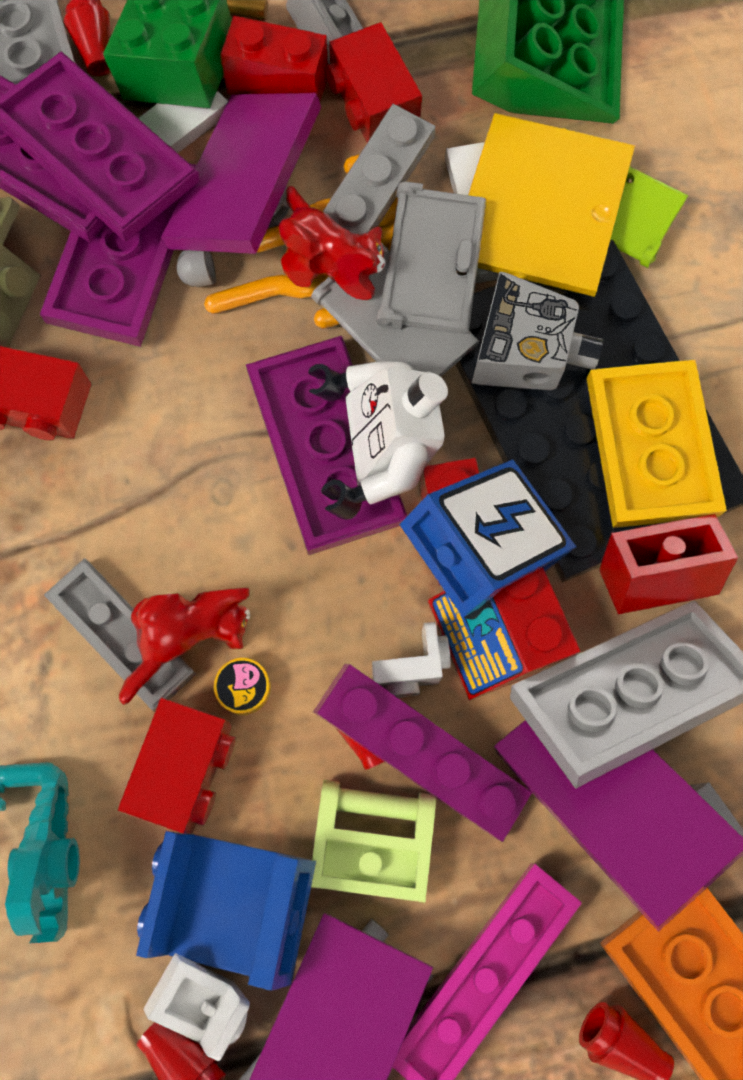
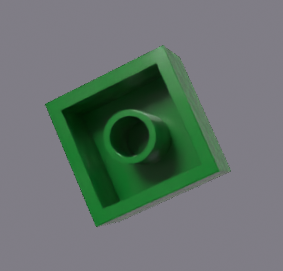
[103,0,232,108]

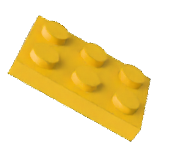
[586,360,727,528]

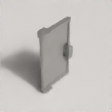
[376,182,486,334]
[311,243,479,377]

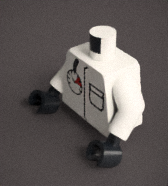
[308,361,448,520]

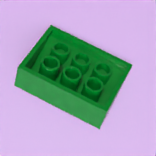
[472,0,624,124]

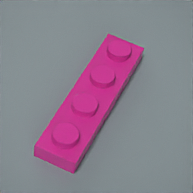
[393,863,582,1080]

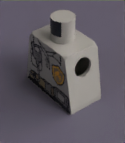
[472,271,603,390]

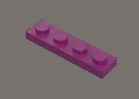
[313,664,532,842]

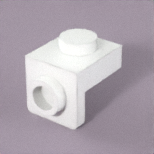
[372,622,451,698]
[143,953,250,1061]

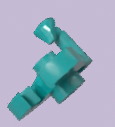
[0,762,80,943]

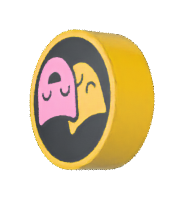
[214,658,271,715]

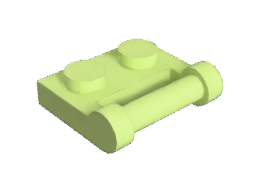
[311,780,436,902]

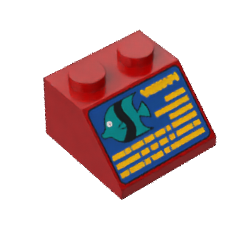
[427,567,581,701]

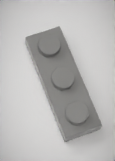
[323,104,436,235]

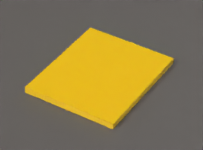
[468,113,635,297]

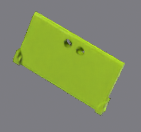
[610,167,689,268]

